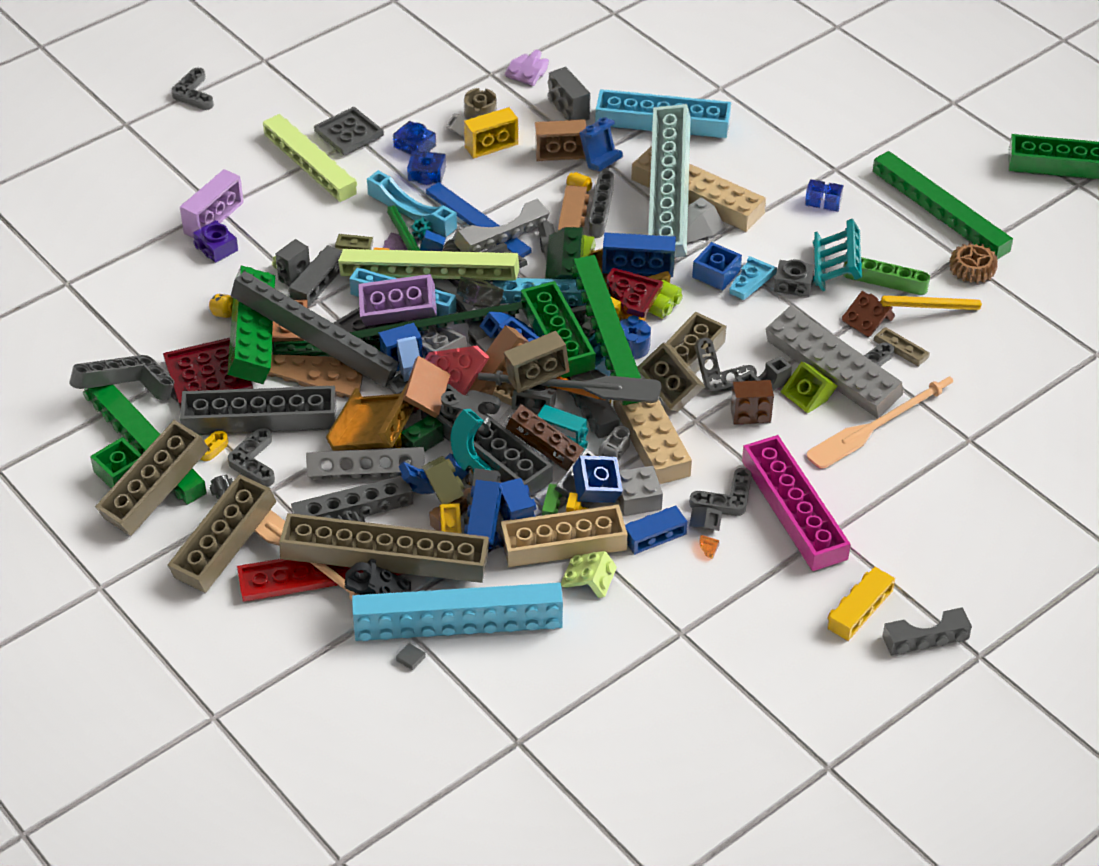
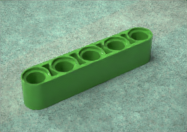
[843,257,930,295]

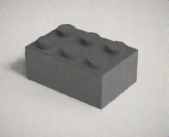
[547,67,590,121]

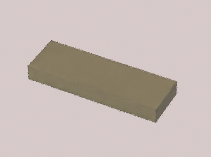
[874,327,930,367]

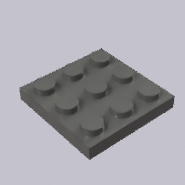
[314,106,384,156]

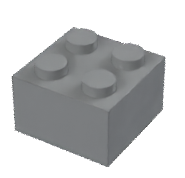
[618,466,663,516]

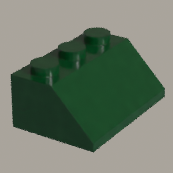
[545,227,584,279]

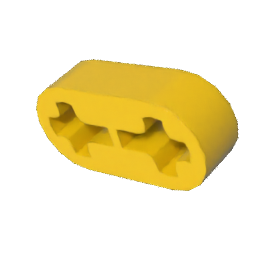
[201,431,229,461]

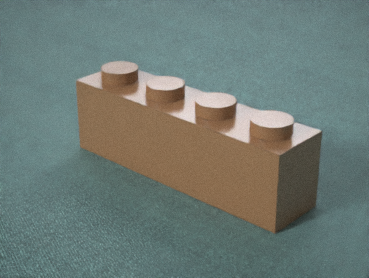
[558,185,589,230]
[468,325,529,395]

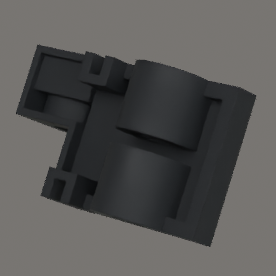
[345,559,411,595]

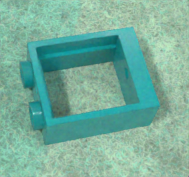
[537,405,588,452]

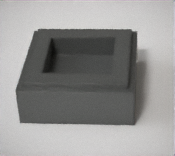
[396,643,426,671]

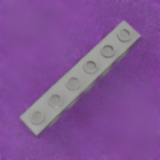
[306,447,425,480]

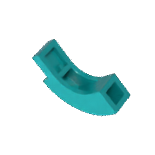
[451,409,494,472]

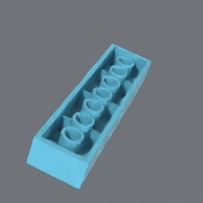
[595,89,731,138]

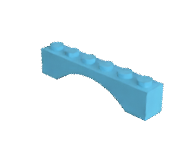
[367,170,457,237]

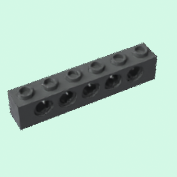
[291,476,413,519]

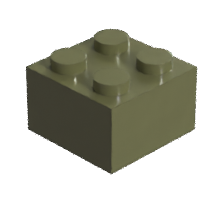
[421,456,465,504]

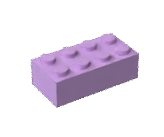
[180,169,244,238]
[358,274,437,326]

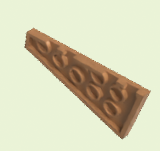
[268,355,363,398]

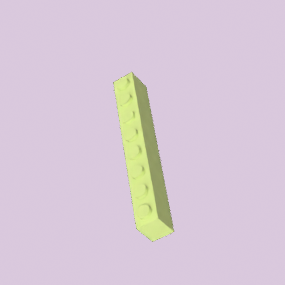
[263,114,357,202]

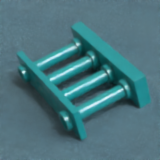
[813,218,862,292]

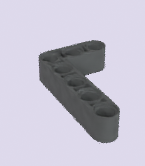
[69,355,174,401]

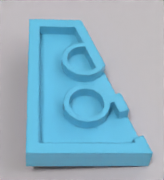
[730,256,777,300]

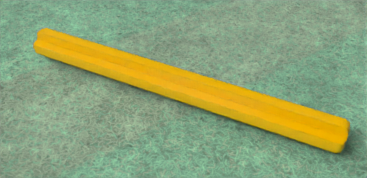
[881,295,982,310]

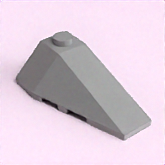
[419,318,468,352]

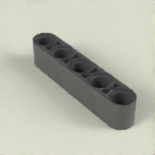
[589,170,614,238]

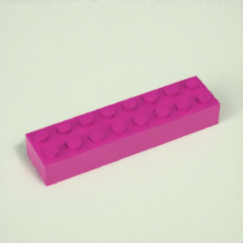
[742,435,851,571]

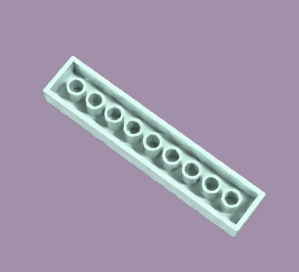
[648,104,691,258]

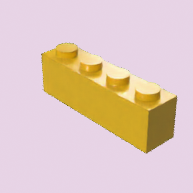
[827,566,895,641]

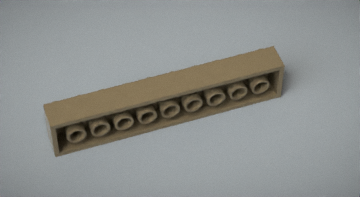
[279,513,489,583]

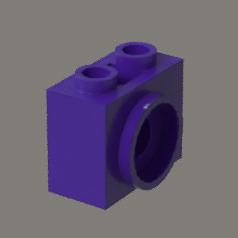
[193,220,238,263]

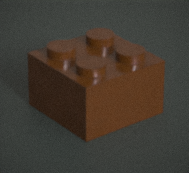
[731,380,774,425]

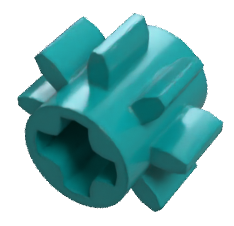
[410,217,433,240]

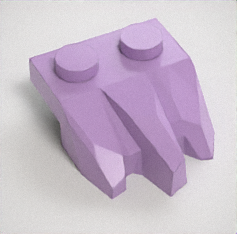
[505,50,549,86]

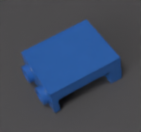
[579,117,623,172]

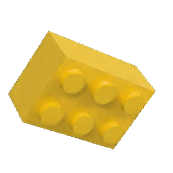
[464,107,518,159]

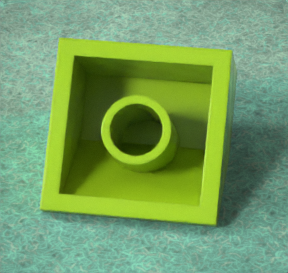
[781,361,838,413]

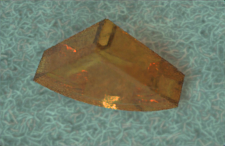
[699,535,720,559]

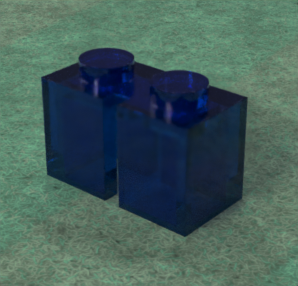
[805,179,844,212]

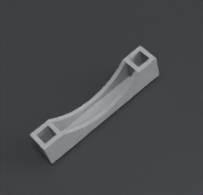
[454,198,550,252]

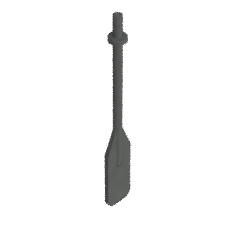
[478,370,661,403]

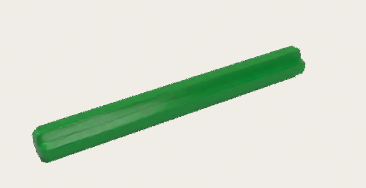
[387,205,420,251]

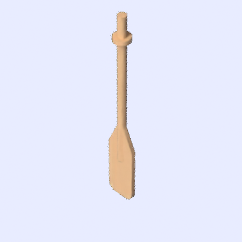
[807,376,953,468]
[254,510,359,600]

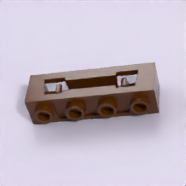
[505,404,584,472]

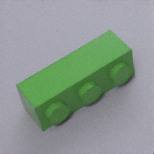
[542,484,563,516]

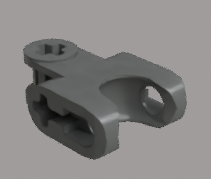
[441,390,501,434]

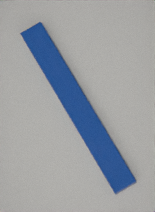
[426,182,532,258]

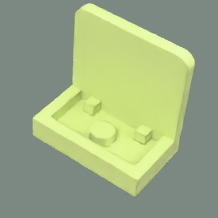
[561,551,617,598]

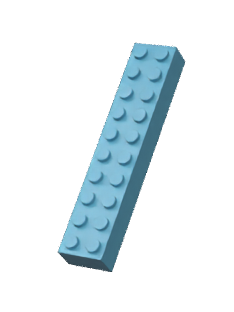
[352,583,563,641]

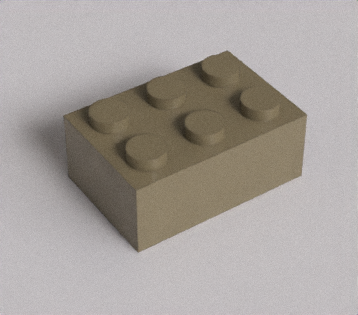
[504,331,570,393]
[637,342,706,412]

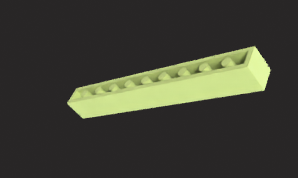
[338,249,520,281]

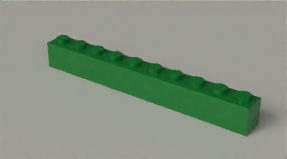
[872,151,1013,260]
[571,255,641,406]
[83,384,207,505]

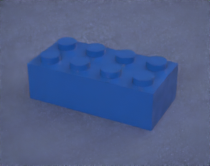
[602,232,676,277]

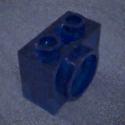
[393,120,436,160]
[407,150,446,185]

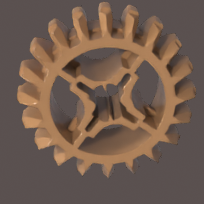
[949,243,998,284]

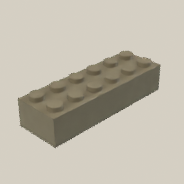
[95,420,209,536]
[168,474,276,593]

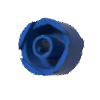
[620,315,651,359]

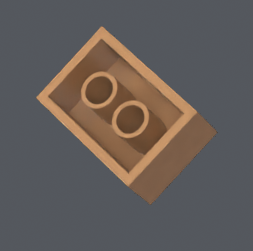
[535,120,586,161]

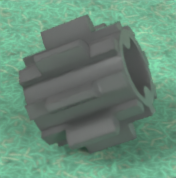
[209,474,233,499]

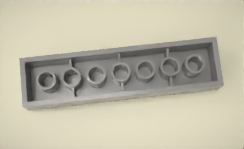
[765,305,903,418]

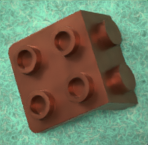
[842,291,895,337]

